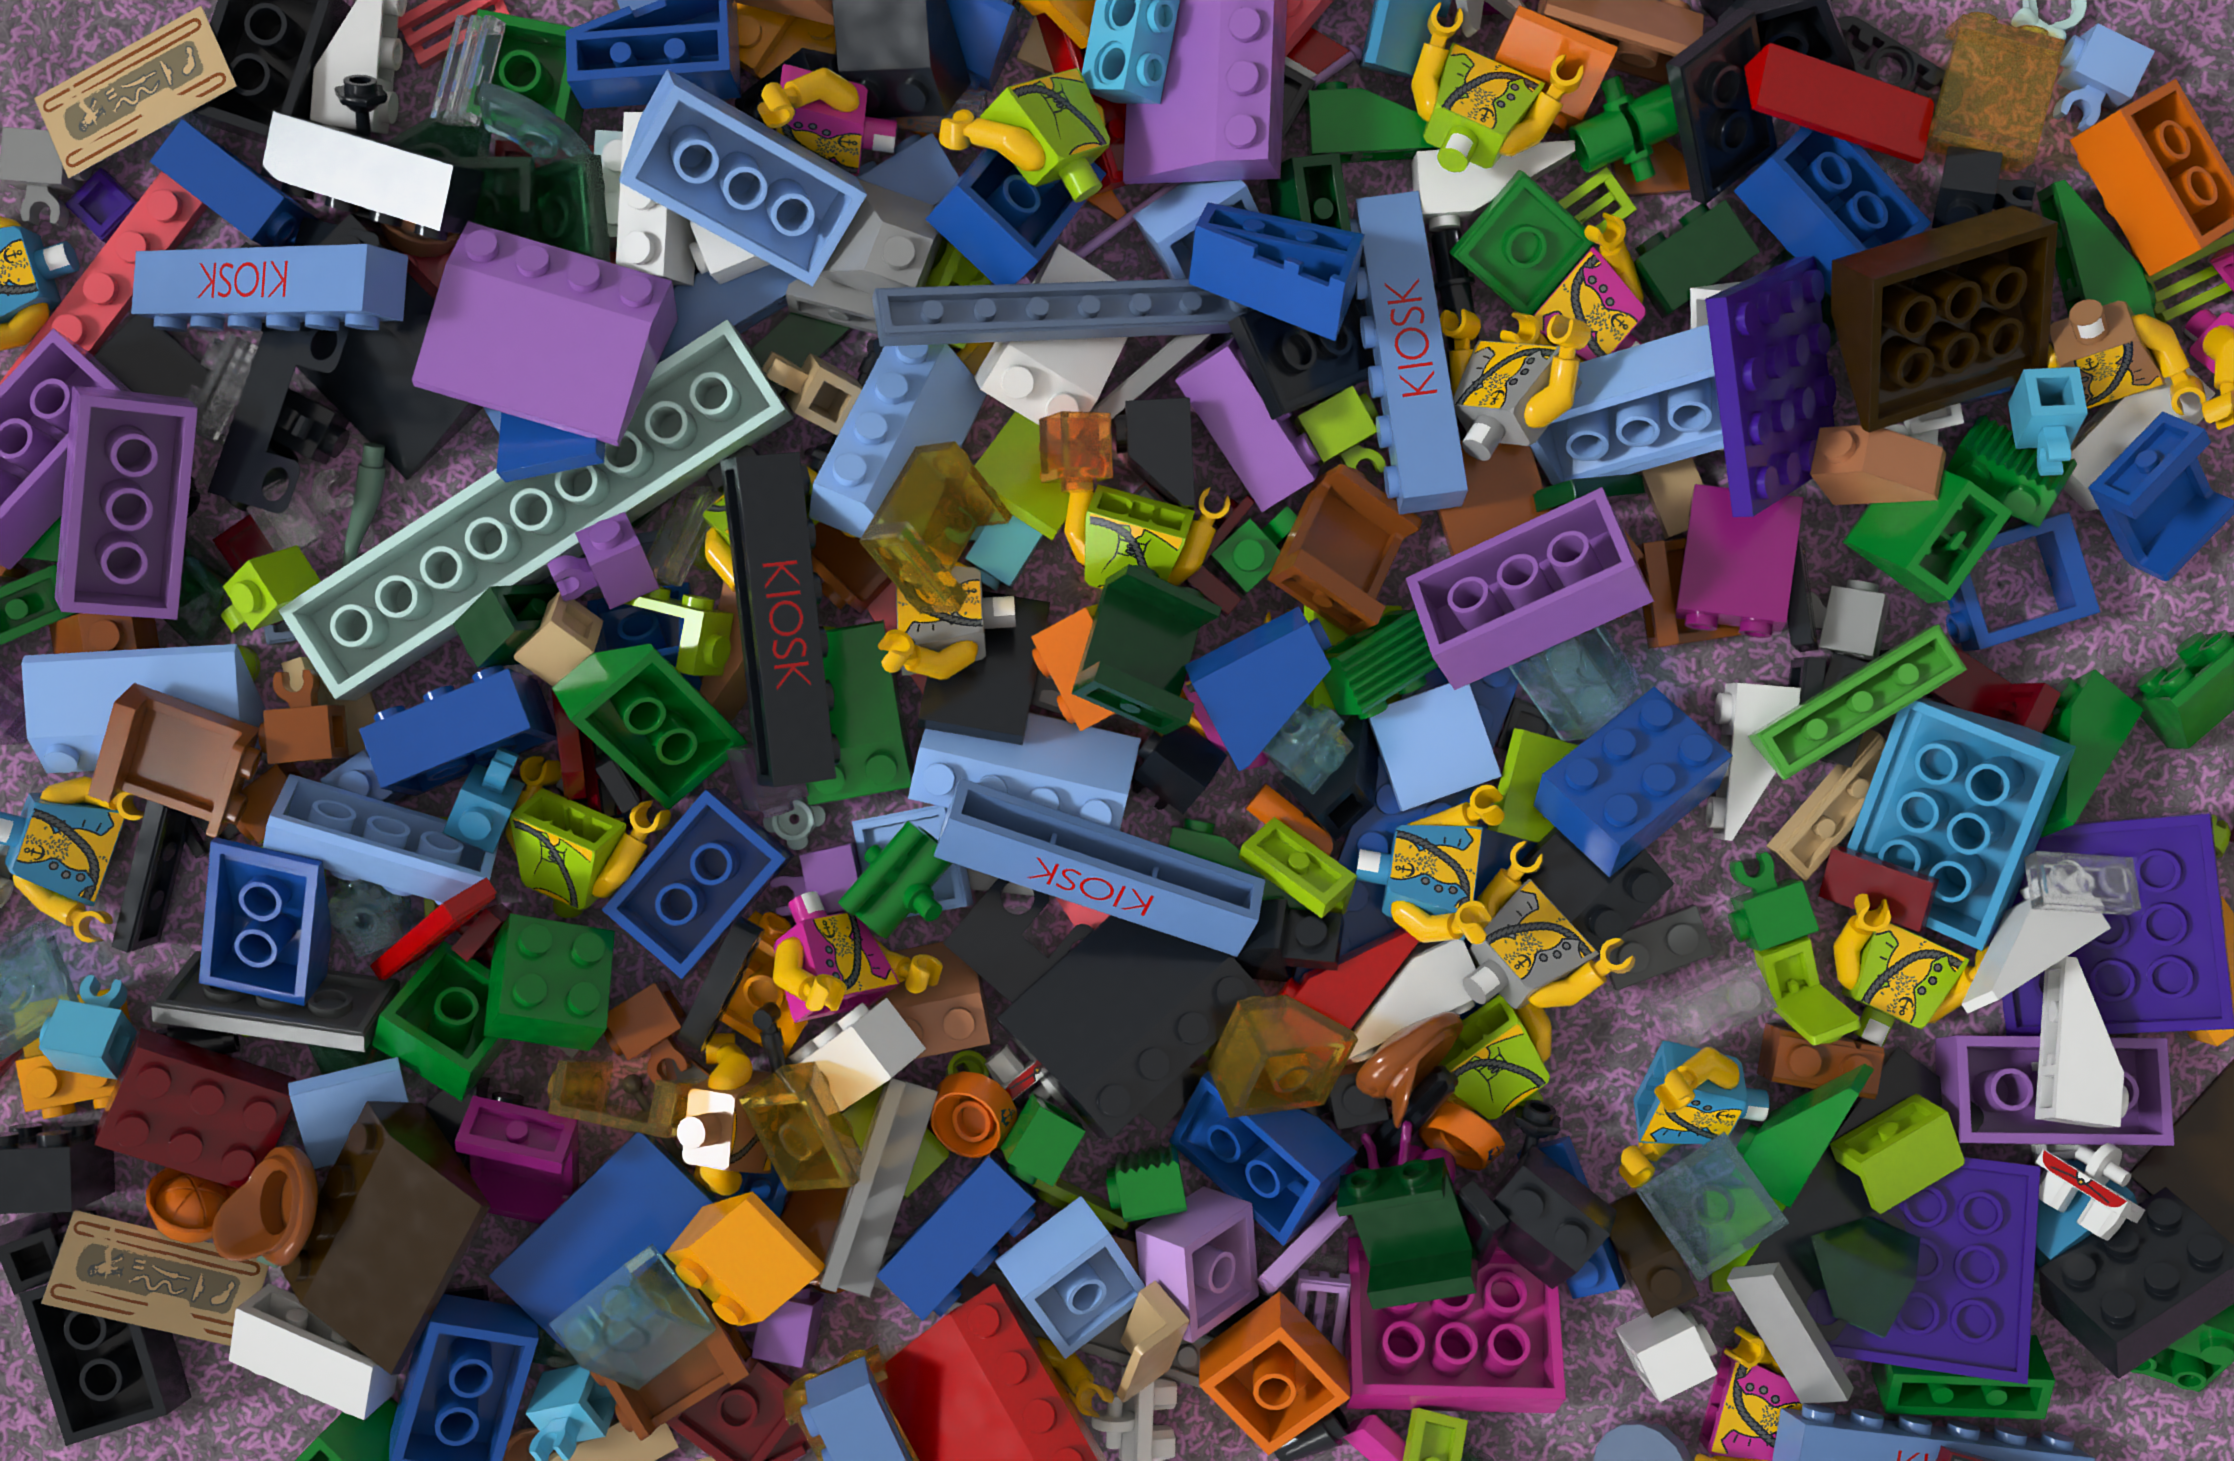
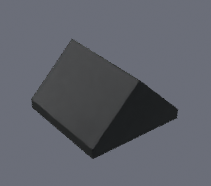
[1718,0,1855,71]

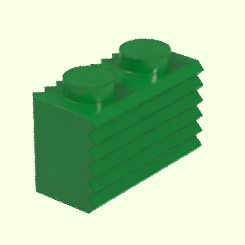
[1945,415,2077,528]
[1322,609,1438,719]
[1106,1143,1187,1222]

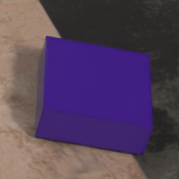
[65,167,138,243]

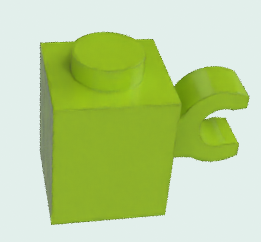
[1294,385,1386,475]
[221,545,321,633]

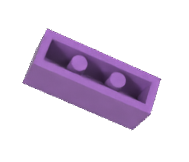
[1175,337,1321,512]

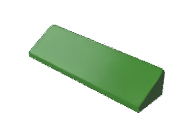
[1748,624,1967,780]

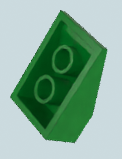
[804,620,914,805]

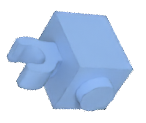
[2053,23,2155,132]

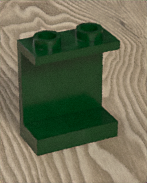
[1071,564,1222,735]
[1336,1157,1478,1310]

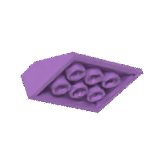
[1123,0,1287,184]
[412,221,678,447]

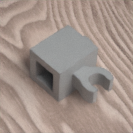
[0,127,92,228]
[1811,580,1890,661]

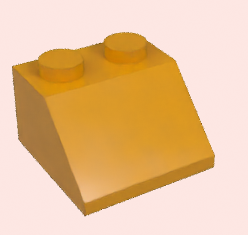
[665,1191,826,1327]

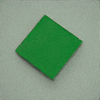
[1449,170,1595,316]

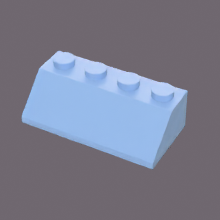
[619,69,867,287]
[1529,324,1724,485]
[809,344,987,558]
[21,644,266,773]
[908,712,1141,831]
[263,774,499,906]

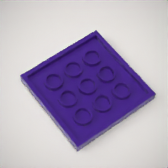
[1705,256,1836,517]
[2002,812,2234,1036]
[1807,1141,2040,1385]

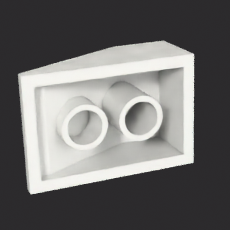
[974,242,1128,444]

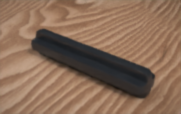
[1354,1065,1459,1169]

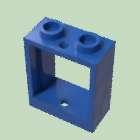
[149,119,319,247]
[1946,512,2101,651]

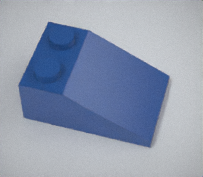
[199,837,332,1006]
[1169,1071,1357,1246]

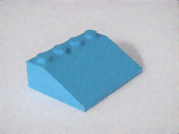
[1847,698,2076,951]

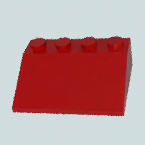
[873,1283,1107,1461]

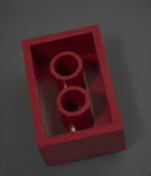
[94,1028,296,1189]

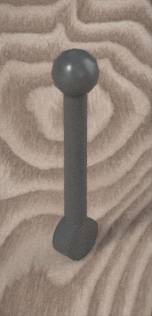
[622,1074,688,1167]

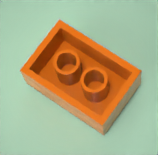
[2069,78,2234,277]

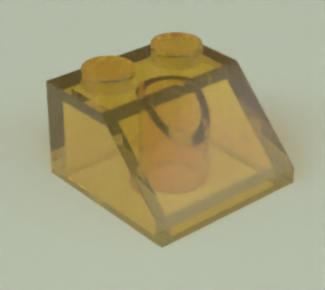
[1207,995,1358,1118]
[739,1061,862,1191]

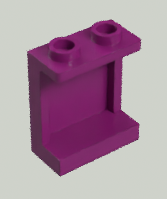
[1675,484,1804,638]
[455,1095,579,1224]

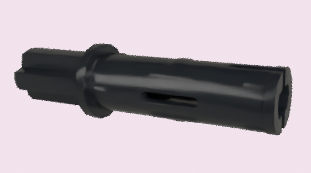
[1431,229,1480,351]

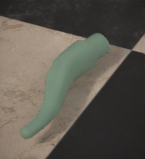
[342,443,386,568]

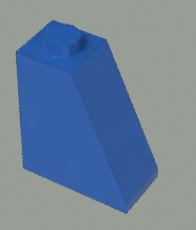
[1184,606,1332,771]

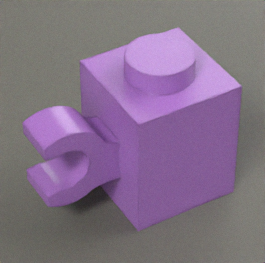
[547,512,659,609]
[770,842,862,916]
[738,1284,825,1368]

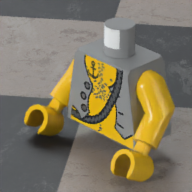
[1440,308,1591,461]
[875,541,1016,680]
[1463,841,1635,1009]

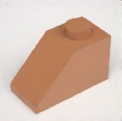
[1810,425,1946,505]

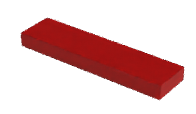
[370,877,497,981]

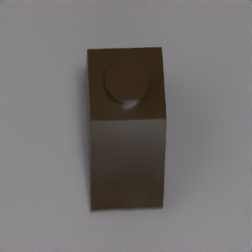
[1609,1189,1699,1318]

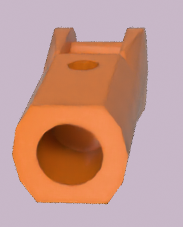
[1245,783,1333,855]

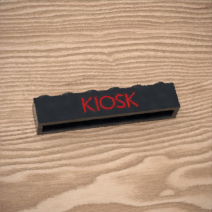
[720,452,841,788]

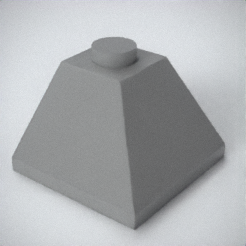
[819,179,943,295]

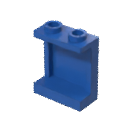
[2088,411,2234,581]

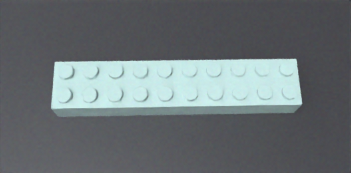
[278,320,794,701]

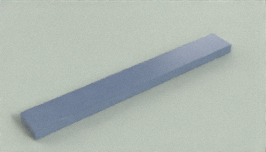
[872,279,1254,347]

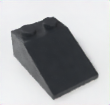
[832,0,971,118]

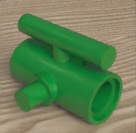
[1569,74,1679,182]
[838,820,952,939]

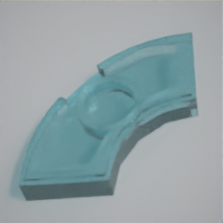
[478,81,594,186]

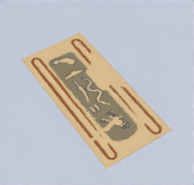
[34,5,237,179]
[41,1210,269,1346]

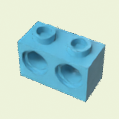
[1082,0,1180,104]

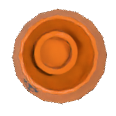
[930,1071,1017,1158]
[1419,1100,1505,1171]
[146,1167,237,1243]

